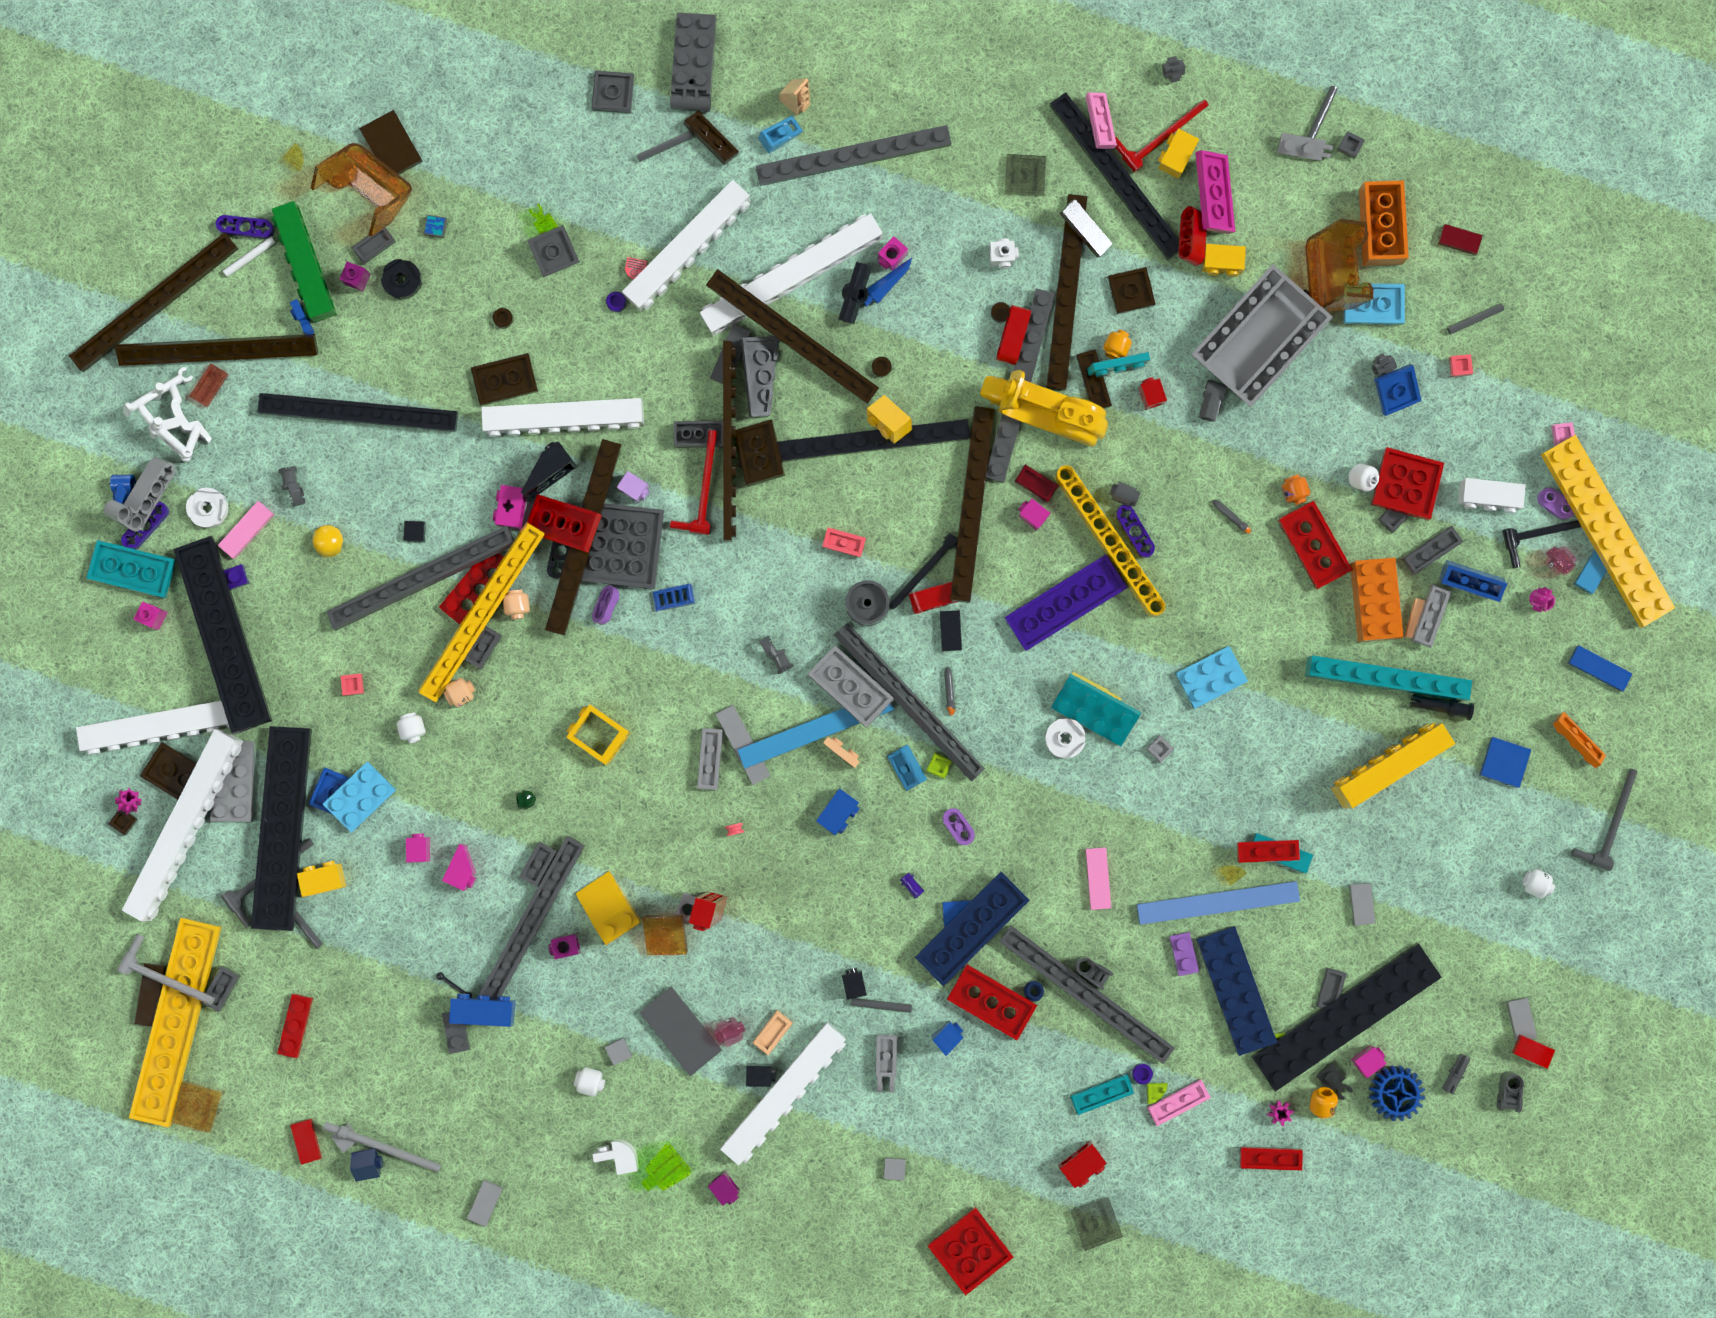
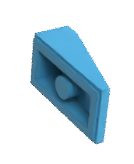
[758,116,803,154]

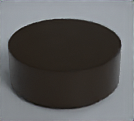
[991,302,1010,323]
[493,308,513,329]
[872,357,892,377]

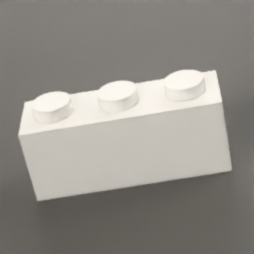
[1458,478,1526,514]

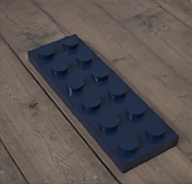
[915,871,1030,987]
[1196,926,1277,1056]

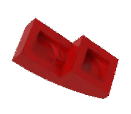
[1512,1034,1555,1069]

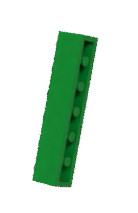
[271,201,337,323]

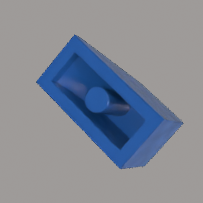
[931,1020,963,1056]

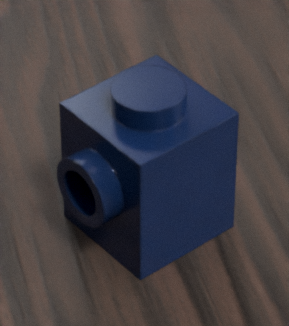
[350,1148,383,1182]

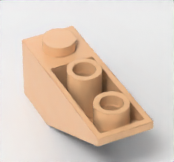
[779,78,810,116]

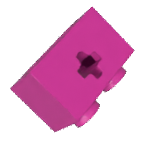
[493,485,527,530]

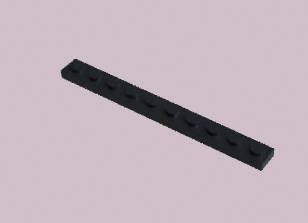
[1050,92,1179,260]
[257,393,458,432]
[778,419,970,462]

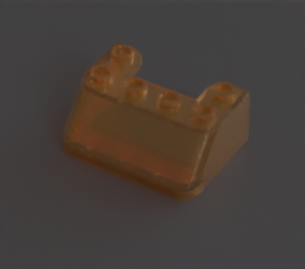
[1305,219,1374,312]

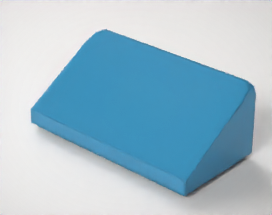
[887,745,927,791]

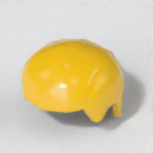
[312,525,344,557]

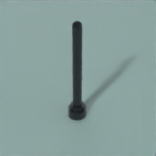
[889,533,957,609]

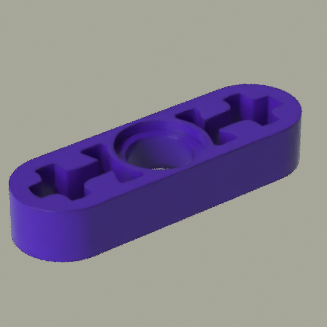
[216,215,275,239]
[121,501,169,549]
[1116,505,1155,558]

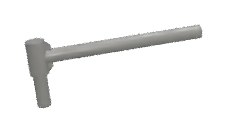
[117,934,215,1005]

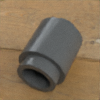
[1109,481,1140,507]

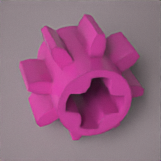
[1529,587,1555,613]
[115,788,142,815]
[1267,1099,1294,1126]

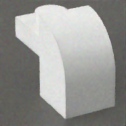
[593,1139,639,1175]

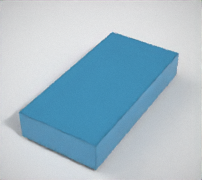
[1574,550,1607,594]

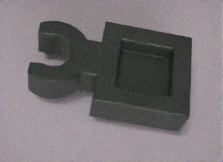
[1316,1062,1353,1100]

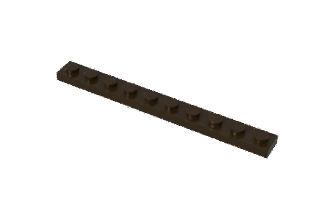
[1046,194,1088,390]
[69,232,239,373]
[706,269,879,404]
[115,334,319,366]
[723,341,736,542]
[950,406,994,603]
[545,439,622,636]

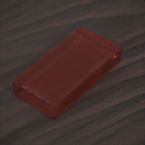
[189,363,229,408]

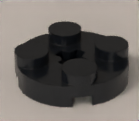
[381,259,422,300]

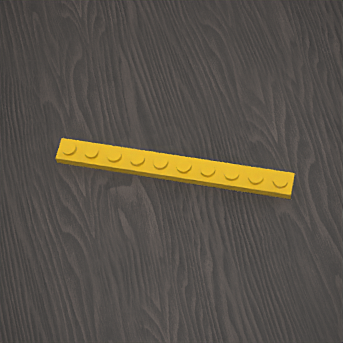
[418,522,545,702]

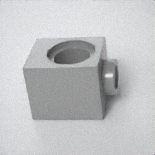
[675,892,697,925]

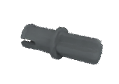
[1442,1054,1470,1095]

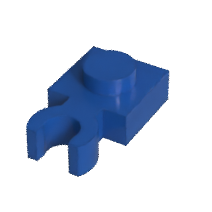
[290,299,315,334]

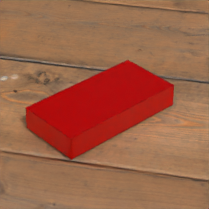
[290,1118,322,1165]

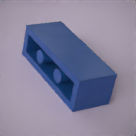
[1439,560,1508,602]
[449,993,516,1027]

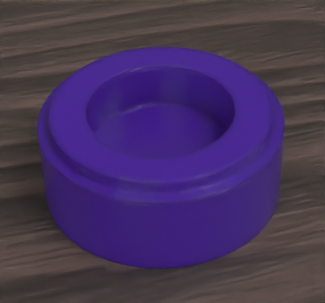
[606,292,626,312]
[1132,1063,1153,1084]

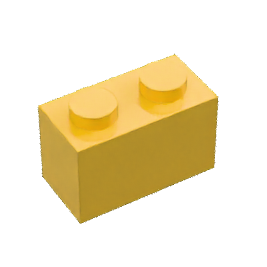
[1158,128,1199,179]
[1202,244,1246,277]
[867,395,912,444]
[297,861,346,897]

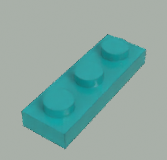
[1087,352,1151,377]

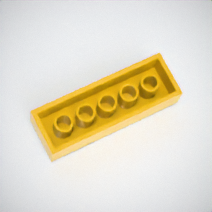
[1331,722,1456,809]

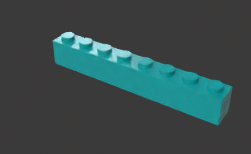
[1305,655,1472,701]

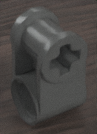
[1074,956,1114,990]
[1497,1071,1524,1113]

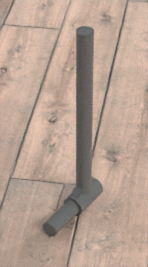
[1571,768,1638,871]
[221,838,314,928]

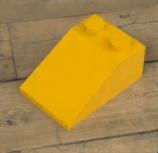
[575,871,643,945]

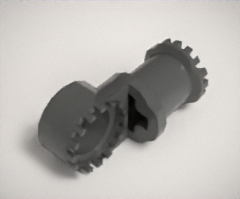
[278,466,305,506]
[759,636,794,674]

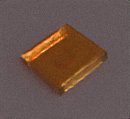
[642,915,688,955]
[171,1081,222,1132]

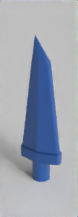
[863,258,912,307]

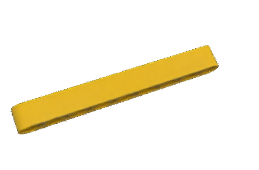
[1055,465,1165,617]

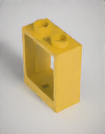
[566,704,631,765]

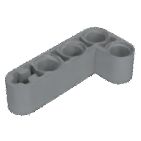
[104,457,175,532]

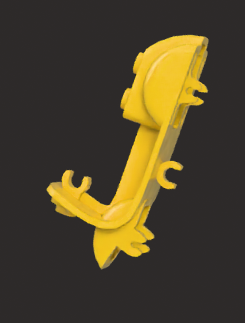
[980,370,1108,447]

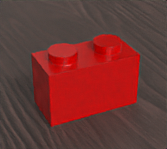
[1058,1141,1107,1188]

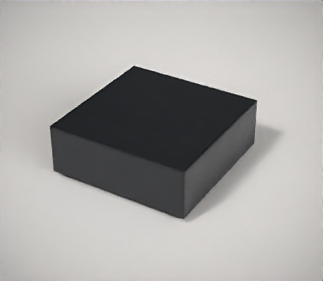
[403,521,426,542]

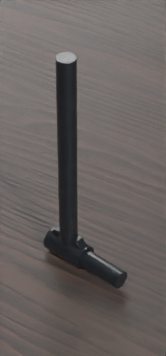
[1502,520,1582,569]

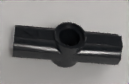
[838,262,872,325]

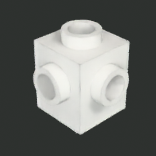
[989,238,1019,269]

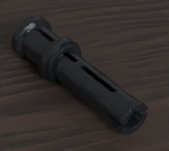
[1410,694,1474,721]

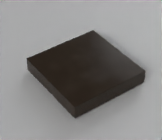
[1107,267,1156,315]

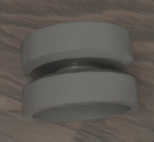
[846,580,889,627]

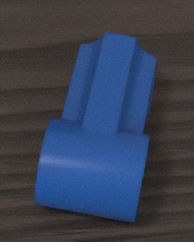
[110,474,136,504]

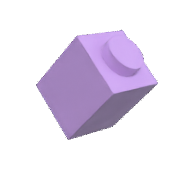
[617,471,650,503]

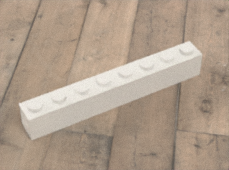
[622,180,751,312]
[482,398,644,437]
[76,701,230,755]
[720,1022,846,1165]

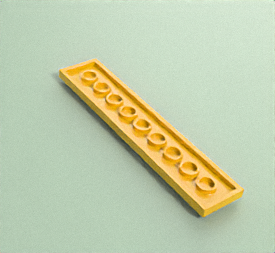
[1540,434,1675,628]
[129,918,222,1127]

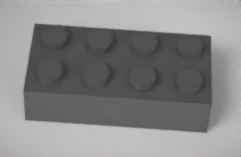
[674,421,723,448]

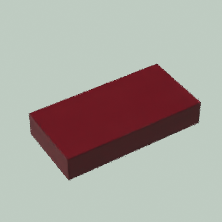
[1438,224,1483,255]
[1014,464,1059,503]

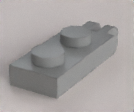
[1277,132,1333,161]

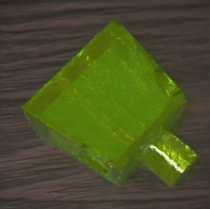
[641,1141,693,1191]

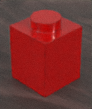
[1138,377,1167,410]

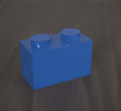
[816,788,860,835]

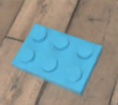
[1343,283,1405,325]
[1175,646,1248,709]
[323,761,396,833]

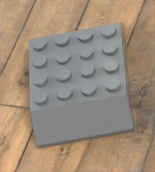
[1191,264,1333,408]

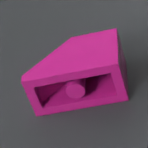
[442,844,476,891]

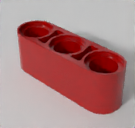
[1178,206,1207,266]
[996,305,1031,365]
[909,582,957,614]

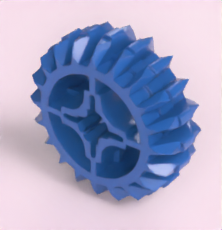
[1369,1065,1425,1121]

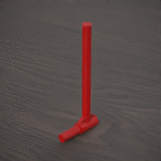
[1115,99,1209,173]
[670,430,717,535]

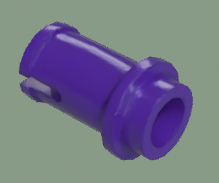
[900,872,925,899]

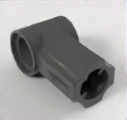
[1198,380,1227,422]

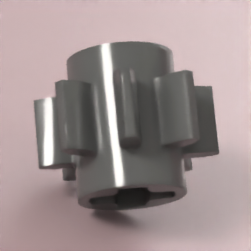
[1162,56,1185,83]
[1371,353,1397,377]

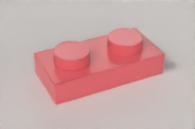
[822,528,866,558]

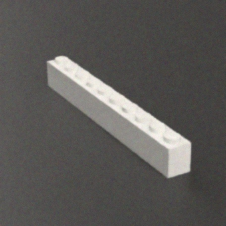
[700,214,883,337]
[122,729,243,922]

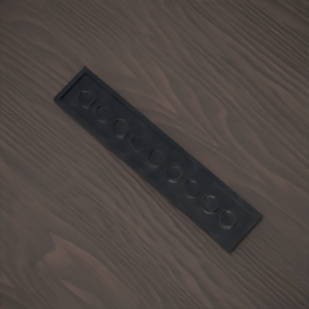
[173,535,273,735]
[251,726,312,931]
[1251,943,1442,1092]

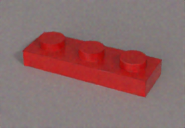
[1237,840,1300,863]
[277,993,313,1058]
[1240,1146,1303,1171]

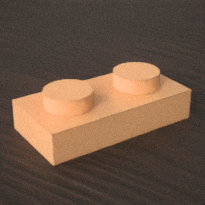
[823,737,860,768]

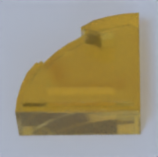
[283,143,304,171]
[1218,865,1247,886]

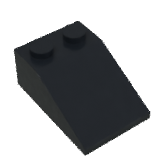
[521,441,578,502]

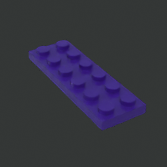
[1004,555,1127,652]

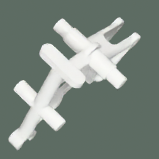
[123,367,211,462]

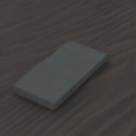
[640,986,722,1076]

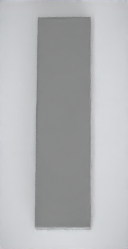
[716,705,771,785]

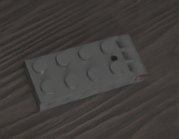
[670,12,717,112]

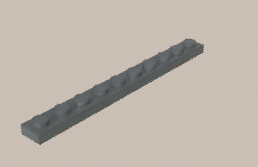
[756,125,952,186]
[986,288,1055,483]
[327,526,514,631]
[834,623,985,782]
[479,836,586,999]
[999,925,1175,1064]

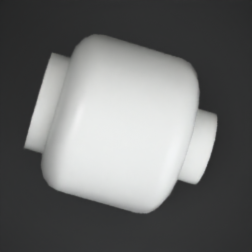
[1348,464,1379,491]
[396,713,426,744]
[1522,869,1555,899]
[574,1067,606,1097]

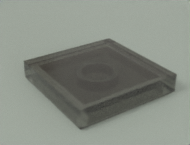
[1005,154,1046,196]
[1070,1197,1123,1251]

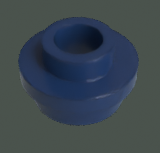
[1024,981,1044,1002]

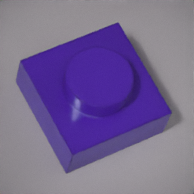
[224,564,249,590]

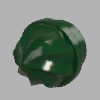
[516,790,536,810]

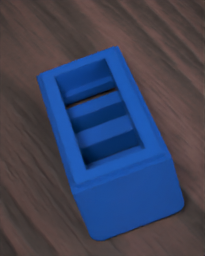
[652,583,695,612]

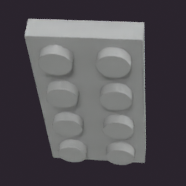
[808,646,894,729]
[210,741,255,822]

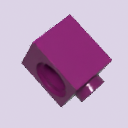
[339,261,371,292]
[549,933,581,959]
[708,1171,740,1206]

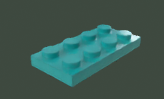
[86,540,177,598]
[1051,673,1141,746]

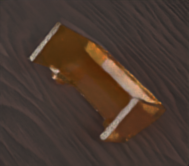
[310,143,412,237]

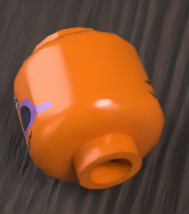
[1281,474,1311,506]

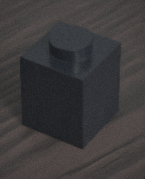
[842,967,867,1000]
[746,1063,776,1087]

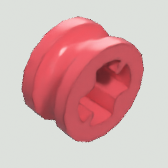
[725,823,744,837]

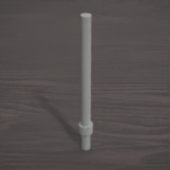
[323,1121,441,1173]

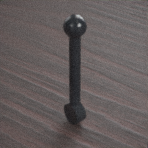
[436,972,473,998]

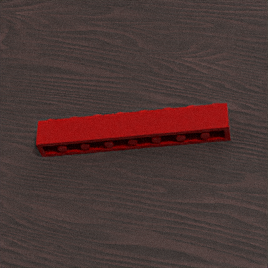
[689,891,727,931]

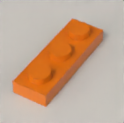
[1553,712,1606,768]

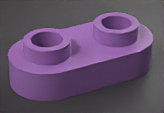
[1537,488,1574,520]
[592,585,619,625]
[943,808,975,845]

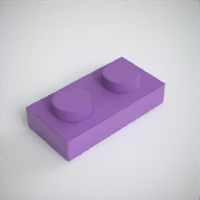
[1169,932,1199,976]

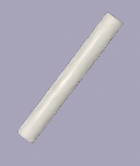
[223,236,276,277]

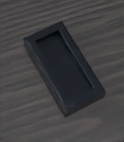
[940,610,962,652]

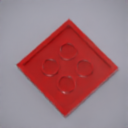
[1371,447,1444,521]
[927,1206,1014,1296]

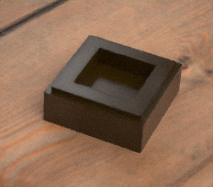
[108,810,138,836]

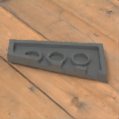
[740,336,779,418]

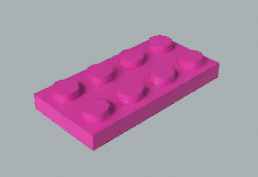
[1195,150,1236,234]

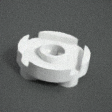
[186,488,228,528]
[1045,718,1085,759]

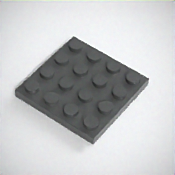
[582,503,665,590]

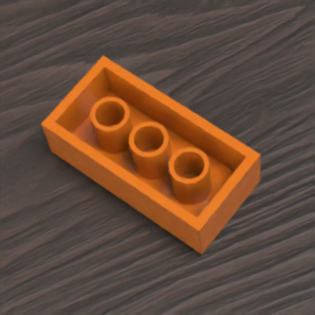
[1359,180,1409,266]
[1350,557,1404,642]

